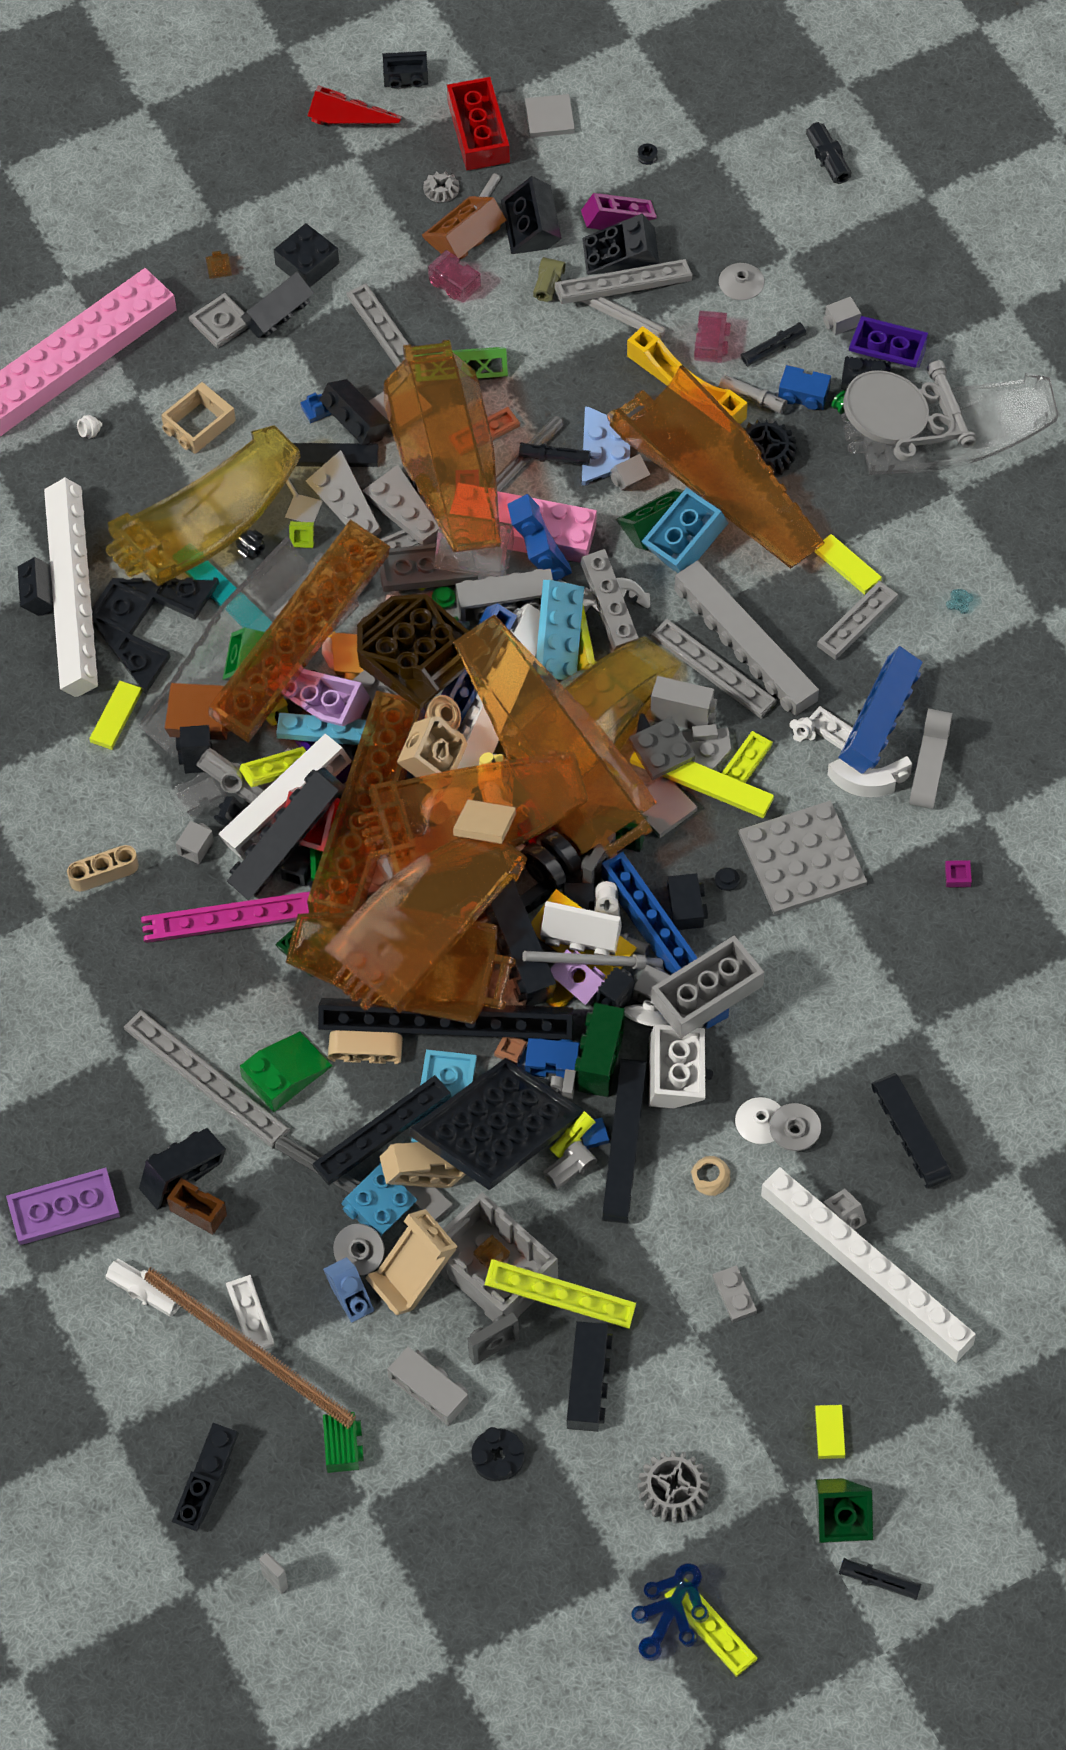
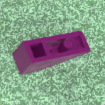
[581,193,657,230]

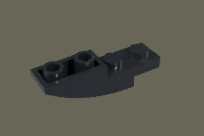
[172,1423,239,1532]

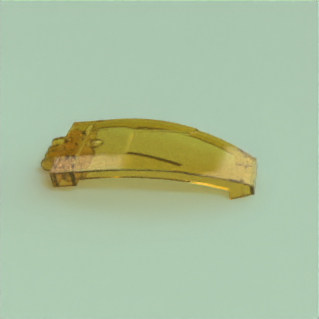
[106,425,300,586]

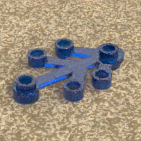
[631,1563,709,1661]

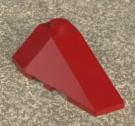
[307,85,401,125]

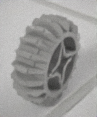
[637,1450,710,1523]

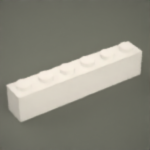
[219,734,352,860]

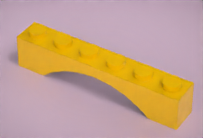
[627,326,748,433]

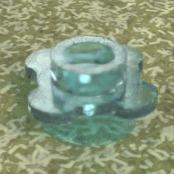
[946,589,973,614]

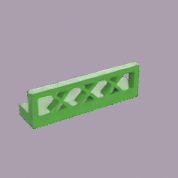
[411,347,508,383]

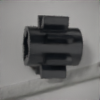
[236,529,265,559]

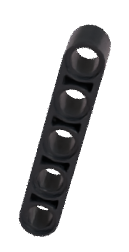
[871,1073,951,1189]

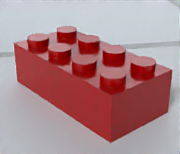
[447,77,510,171]

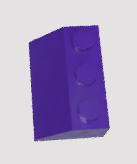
[849,316,928,368]

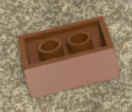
[422,196,506,260]

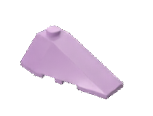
[267,663,370,726]

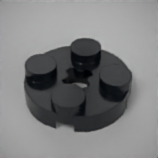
[471,1427,524,1482]

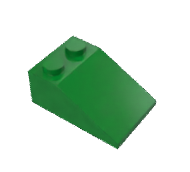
[240,1031,332,1112]

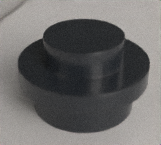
[715,867,740,891]

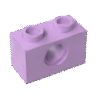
[550,949,606,1007]

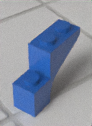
[507,494,572,581]

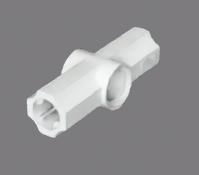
[106,1259,180,1317]

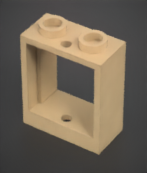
[161,382,236,454]

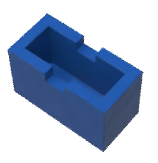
[778,365,831,410]
[525,1038,579,1078]

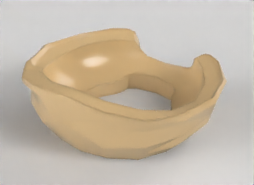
[691,1156,730,1196]

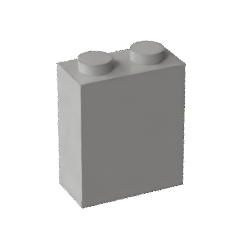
[651,676,717,729]

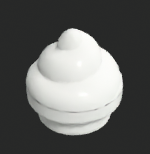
[77,415,102,439]

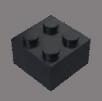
[273,223,339,287]

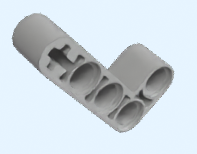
[909,708,953,809]

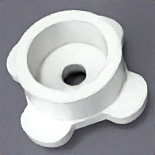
[790,717,816,742]

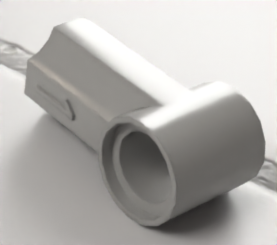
[543,1141,597,1190]

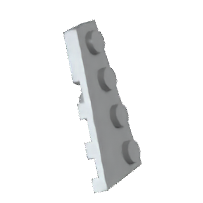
[306,450,382,545]
[362,465,442,545]

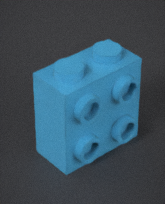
[341,1164,417,1236]

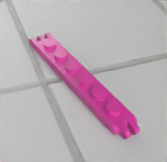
[141,891,325,943]

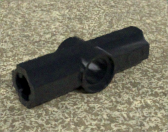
[806,122,852,184]

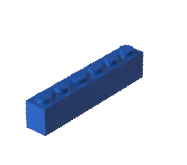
[838,646,923,774]

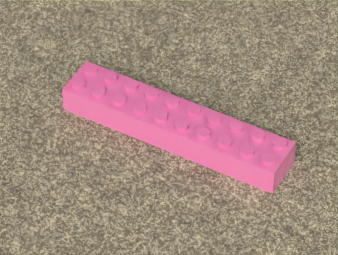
[0,268,176,436]

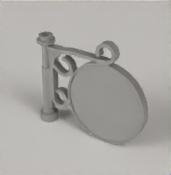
[843,360,976,461]

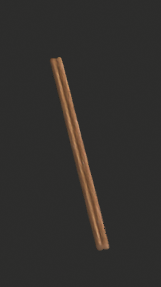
[144,1267,356,1429]

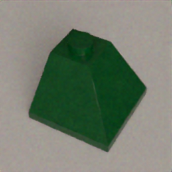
[815,1478,873,1543]

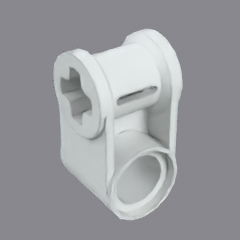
[594,881,620,917]

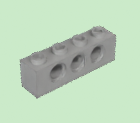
[580,549,638,651]

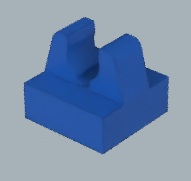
[300,392,331,424]

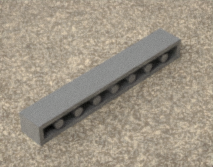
[674,560,819,716]

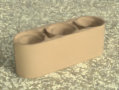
[67,845,139,892]
[328,1030,403,1064]

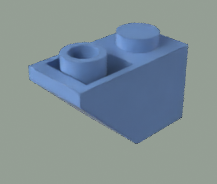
[323,1257,374,1323]

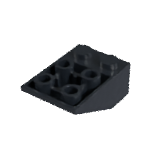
[582,213,659,275]

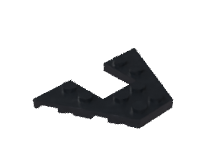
[92,577,219,694]

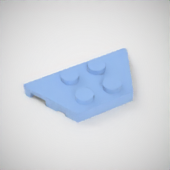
[582,407,631,485]

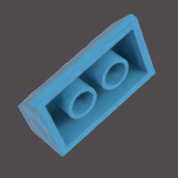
[642,487,729,573]

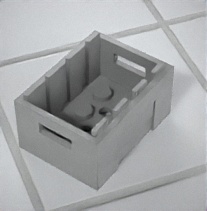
[439,1192,558,1321]

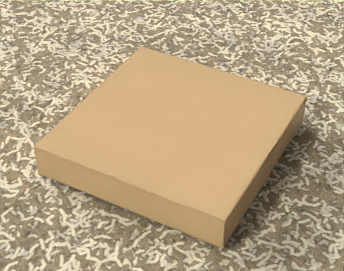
[453,800,516,844]

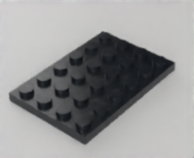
[409,1058,585,1190]

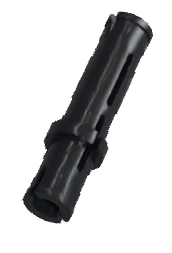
[740,322,806,367]
[519,442,591,466]
[839,1558,922,1600]

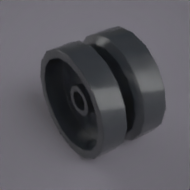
[519,828,582,893]

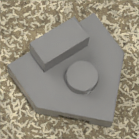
[681,724,731,770]

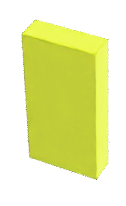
[815,1405,845,1459]

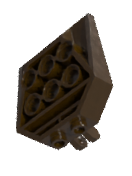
[357,594,489,710]

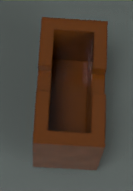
[167,1178,227,1235]

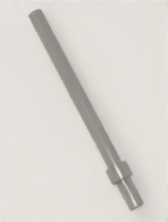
[522,951,663,970]

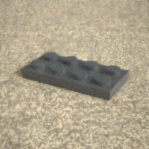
[375,540,478,592]

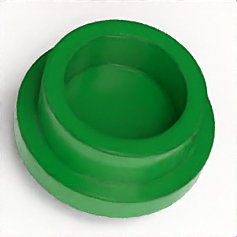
[432,587,456,609]

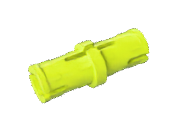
[549,1111,596,1158]

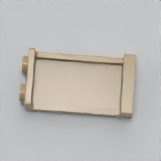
[366,1209,458,1315]

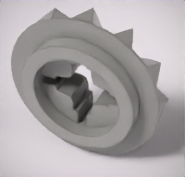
[423,171,459,202]

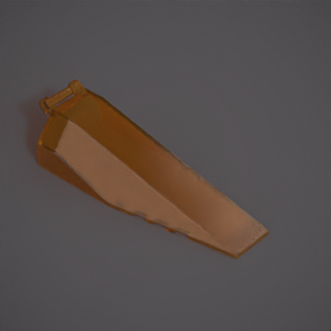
[384,340,501,552]
[607,365,825,569]
[453,614,657,859]

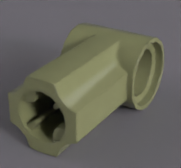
[533,257,566,302]

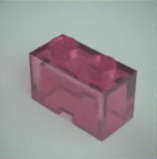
[428,250,481,303]
[694,310,731,363]

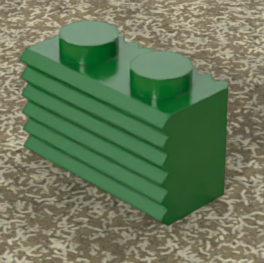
[323,1412,364,1473]

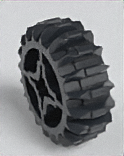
[733,418,797,479]

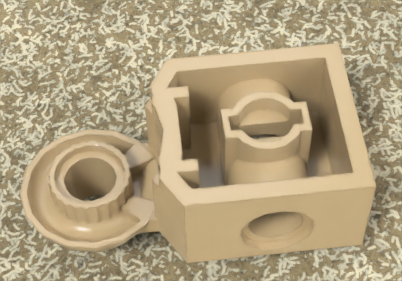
[397,695,468,790]

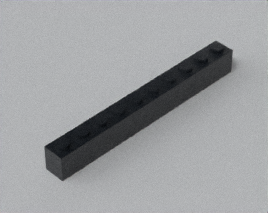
[318,998,574,1040]

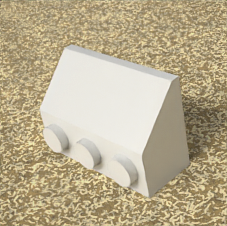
[540,901,622,955]
[649,1024,705,1108]

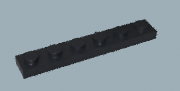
[313,1075,451,1185]

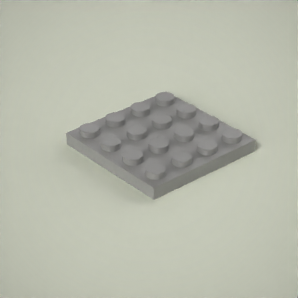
[738,800,867,915]

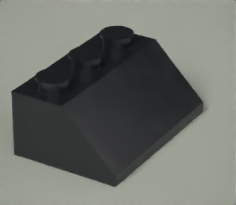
[501,176,562,254]

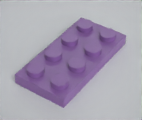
[6,1168,120,1245]

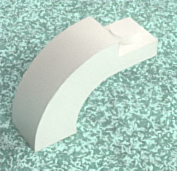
[828,756,912,797]

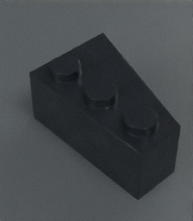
[139,1128,226,1210]

